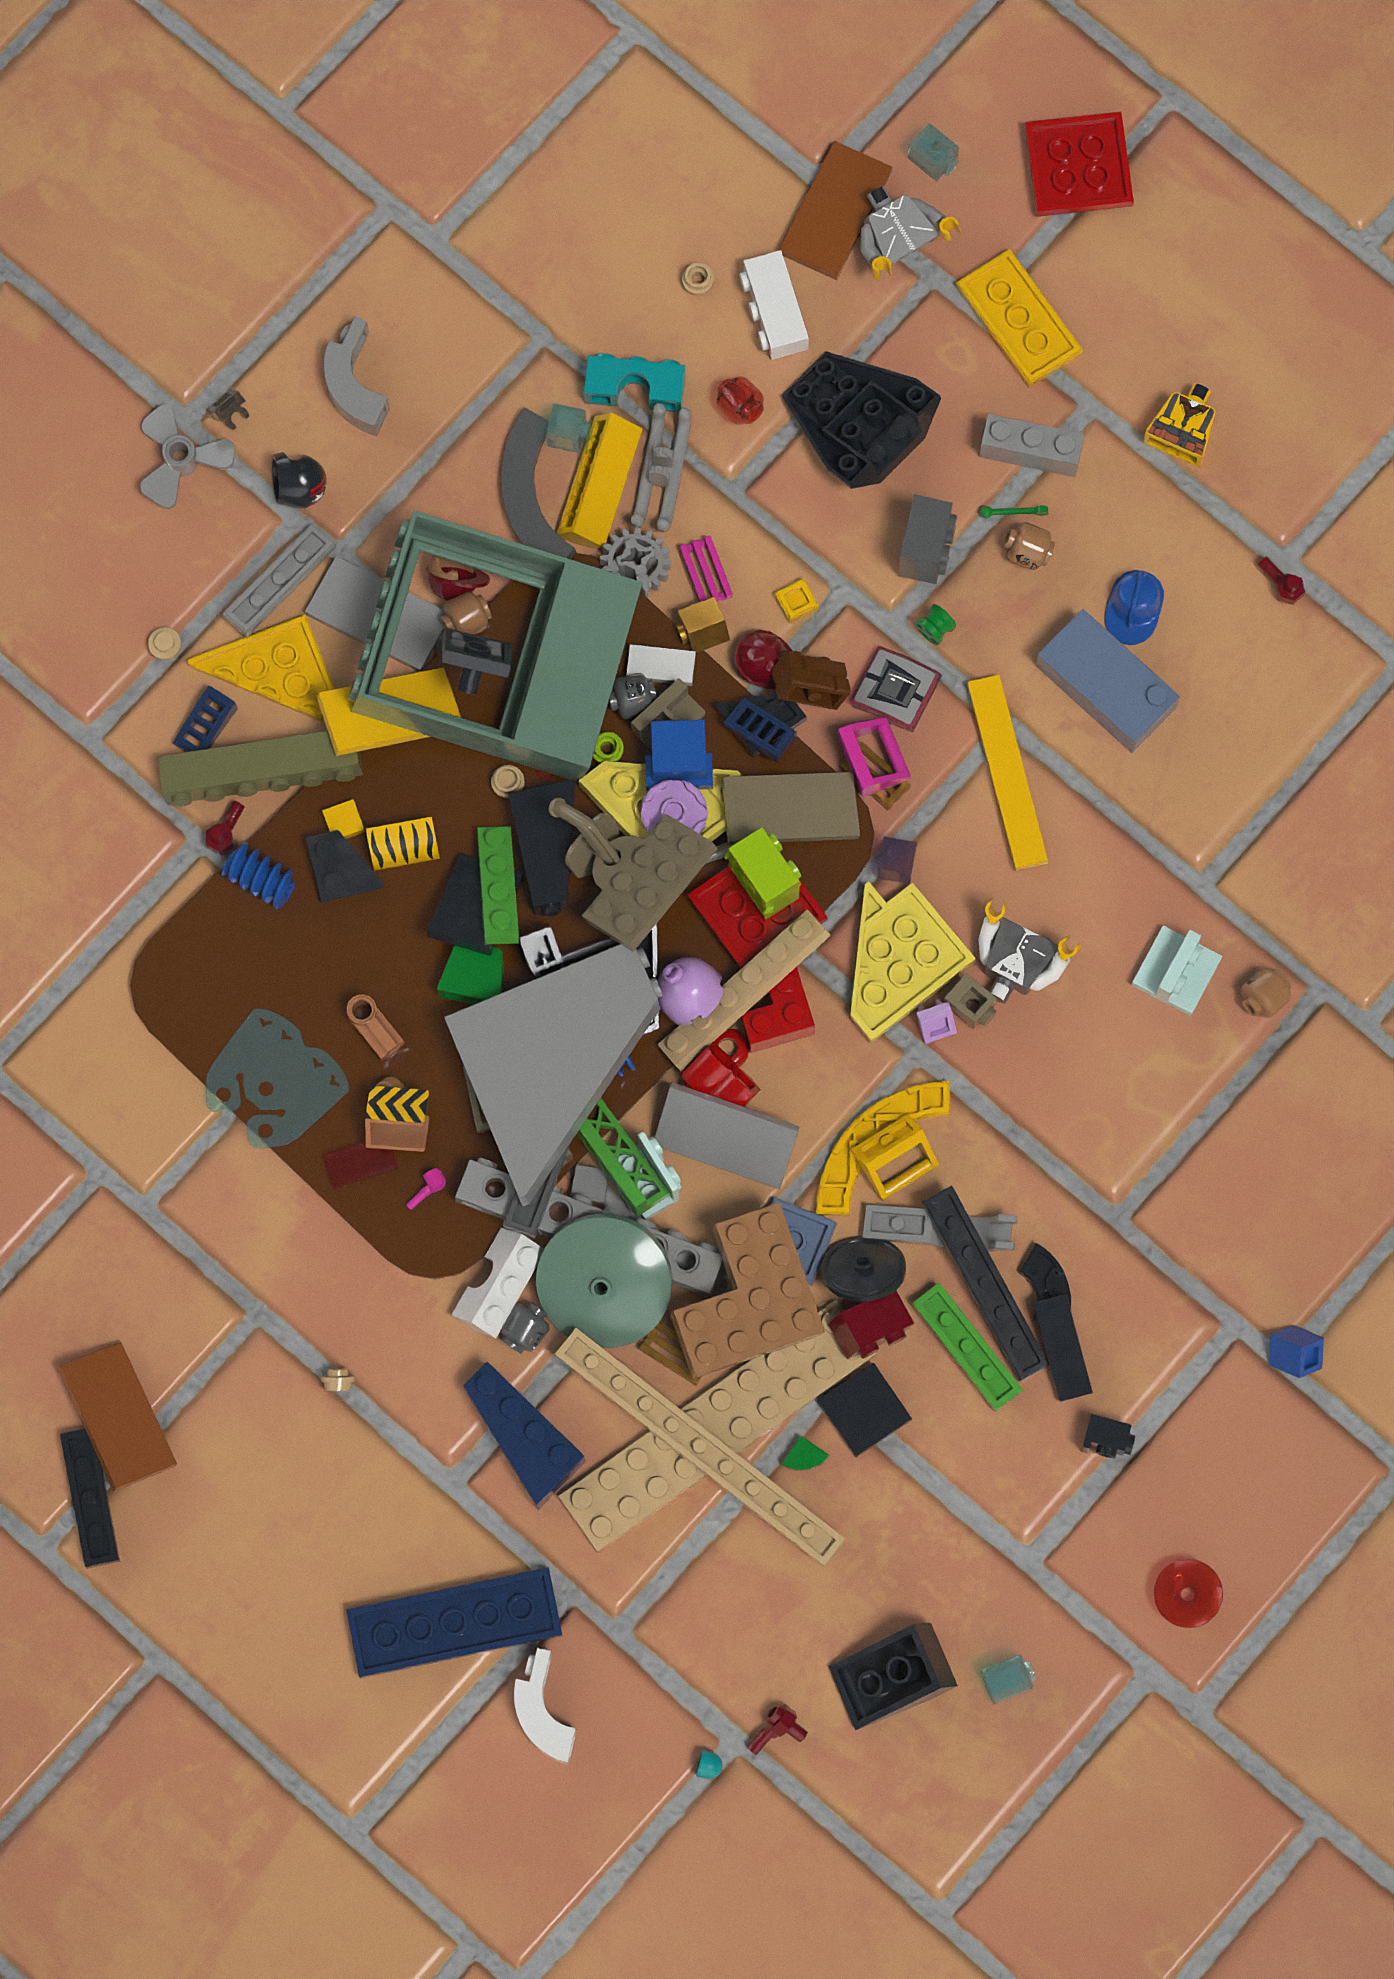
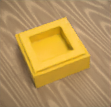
[775,578,819,624]
[322,799,365,839]

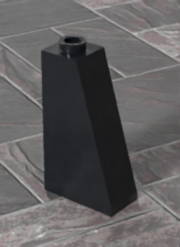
[508,779,576,917]

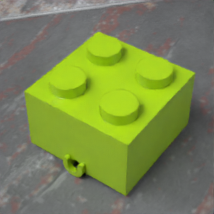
[724,827,801,920]

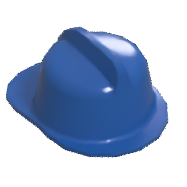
[1105,570,1164,645]

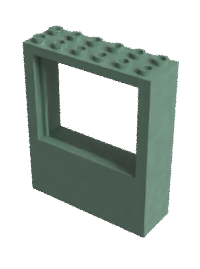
[348,510,643,782]

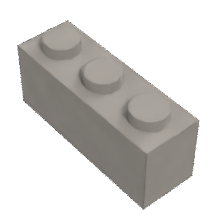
[980,414,1084,477]

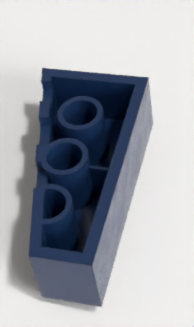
[463,1362,586,1510]

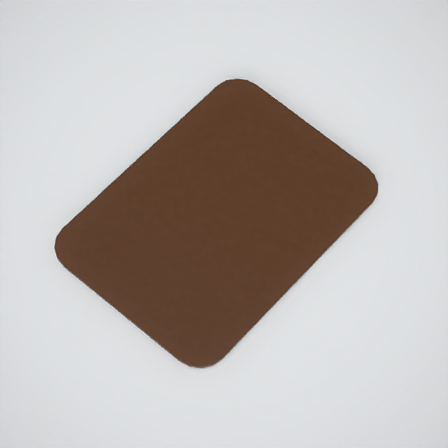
[130,553,874,1280]

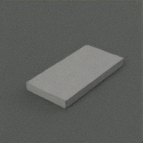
[305,556,445,672]
[655,1082,800,1189]

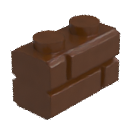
[772,651,851,710]

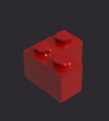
[741,967,815,1053]

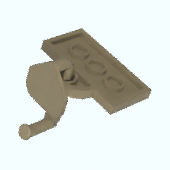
[549,798,717,952]

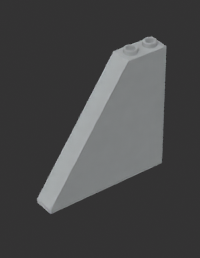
[444,944,663,1206]

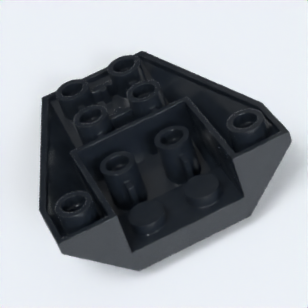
[782,351,941,489]

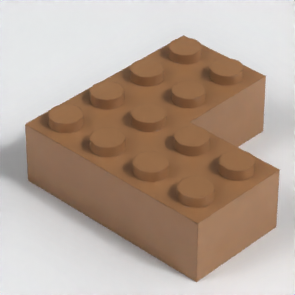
[670,1202,825,1379]

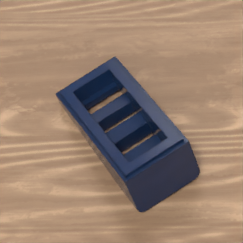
[173,686,238,752]
[724,698,797,763]

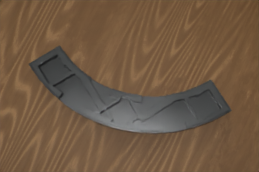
[501,407,576,559]

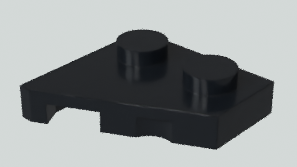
[715,693,807,758]
[306,830,384,903]

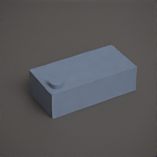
[1036,609,1180,753]

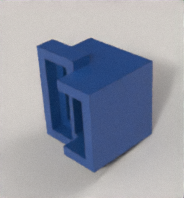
[645,720,713,791]

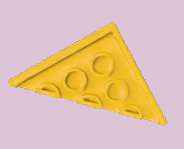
[187,615,335,723]

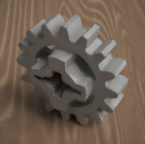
[600,527,671,597]

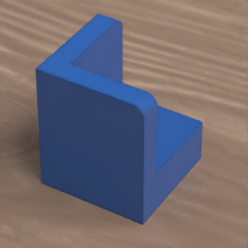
[1269,1325,1324,1378]

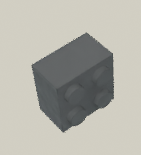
[898,494,957,585]

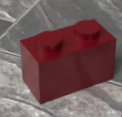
[828,1290,914,1360]

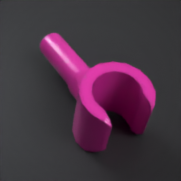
[406,1168,446,1210]

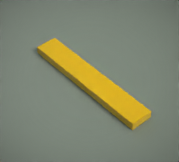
[967,675,1048,871]

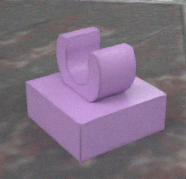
[917,999,957,1044]

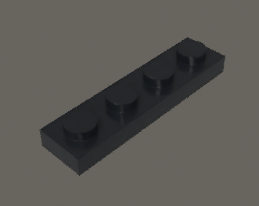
[60,1429,121,1569]

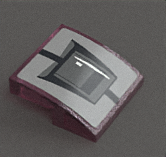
[850,645,942,732]

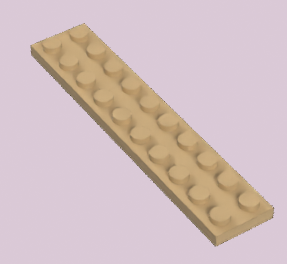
[558,1300,876,1553]

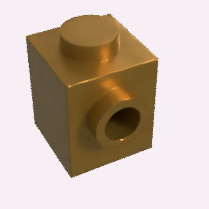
[676,597,730,653]

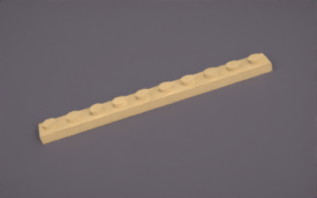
[555,1328,845,1567]

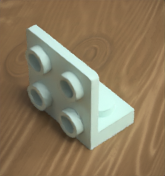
[618,1131,682,1220]

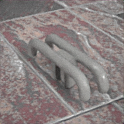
[631,403,691,532]

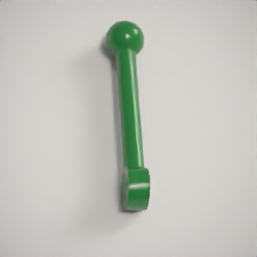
[980,505,1049,519]

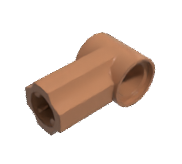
[347,994,405,1061]

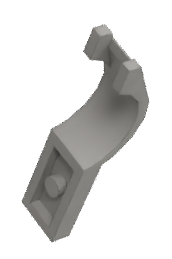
[863,1204,1018,1252]

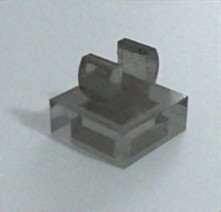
[206,389,249,430]

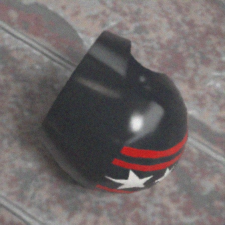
[271,452,327,508]

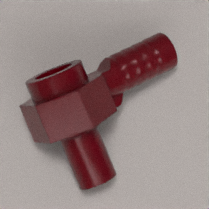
[1258,556,1305,605]
[206,801,245,855]
[747,1704,808,1755]

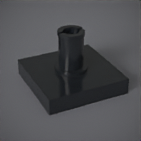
[442,628,511,694]

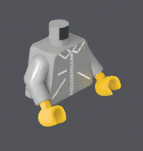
[860,186,961,280]

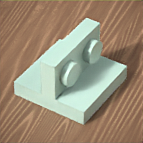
[1131,925,1222,1016]

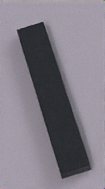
[921,1185,1050,1381]

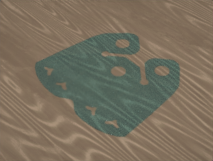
[206,1009,349,1149]

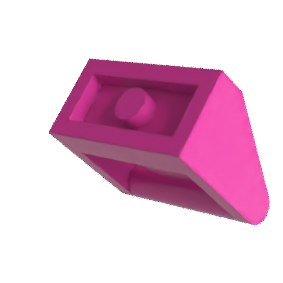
[838,717,911,798]

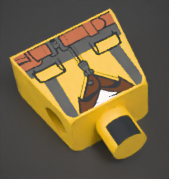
[1143,384,1216,468]

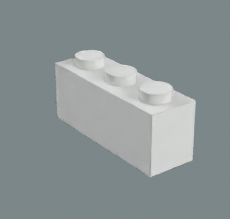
[739,250,809,360]

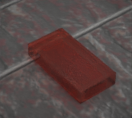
[323,1142,398,1189]

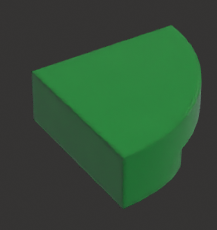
[782,1436,829,1471]

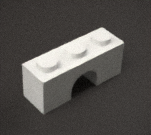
[451,1228,544,1338]

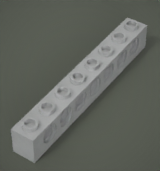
[455,1158,723,1298]

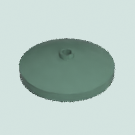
[536,1214,673,1348]

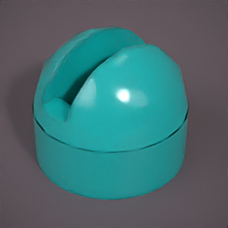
[696,1750,722,1779]

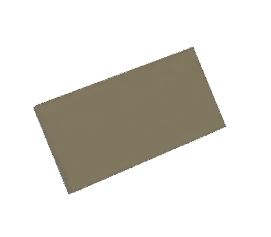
[721,772,860,844]

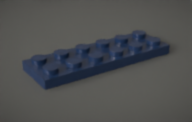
[346,1567,563,1679]

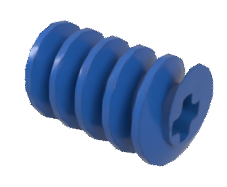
[221,842,296,910]

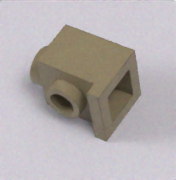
[944,973,997,1029]

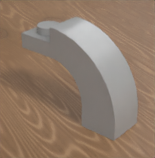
[324,317,390,437]

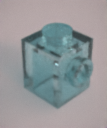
[907,123,959,182]
[546,403,591,453]

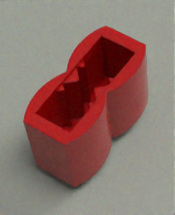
[681,1043,761,1107]

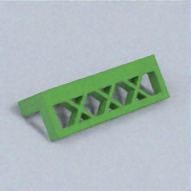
[576,1098,670,1217]

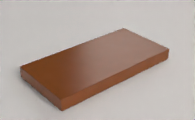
[779,141,892,280]
[58,1342,177,1491]

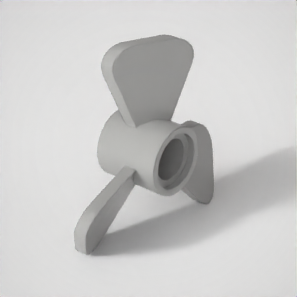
[140,404,235,509]

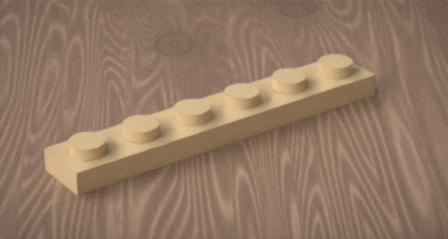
[658,909,831,1071]

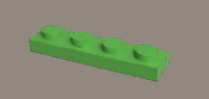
[477,826,519,945]
[912,1283,1023,1412]

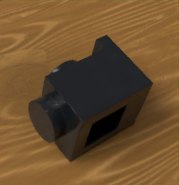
[1081,1414,1136,1459]

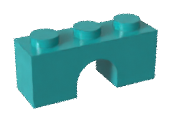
[584,353,686,413]

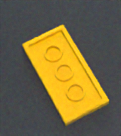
[956,248,1083,388]
[317,667,461,756]

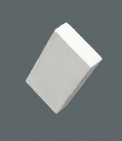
[626,644,696,686]

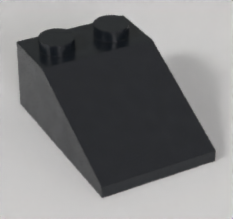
[829,1622,958,1730]

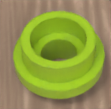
[593,732,624,764]

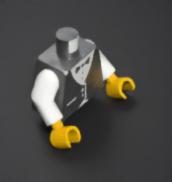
[978,898,1082,1004]

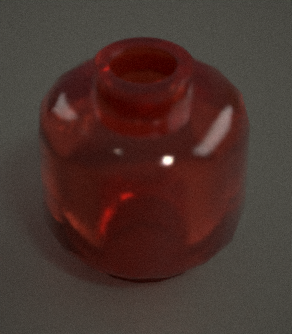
[716,376,764,425]

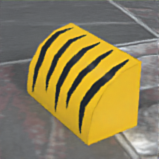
[366,817,440,871]

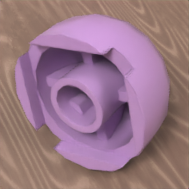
[657,957,724,1025]

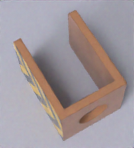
[365,1086,429,1152]

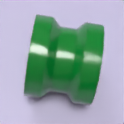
[915,604,956,646]

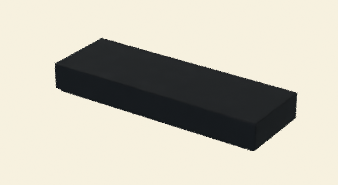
[1033,1294,1093,1402]

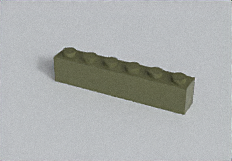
[158,731,364,807]

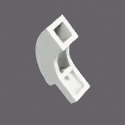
[514,1648,577,1765]

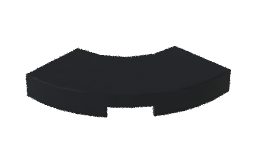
[1019,1243,1071,1322]

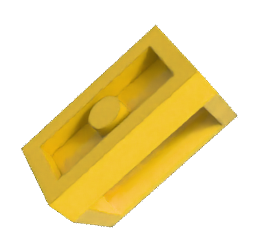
[851,1114,939,1201]

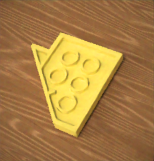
[579,761,741,841]
[850,881,976,1043]

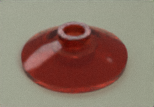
[1154,1559,1223,1628]

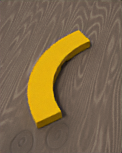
[816,1081,950,1216]

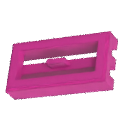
[680,535,733,603]

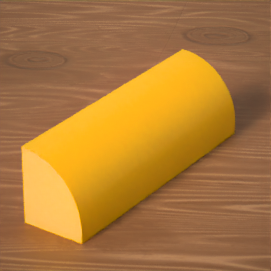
[557,412,643,548]

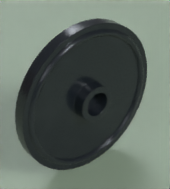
[821,1236,906,1302]

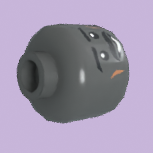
[608,673,657,720]
[500,1302,550,1354]

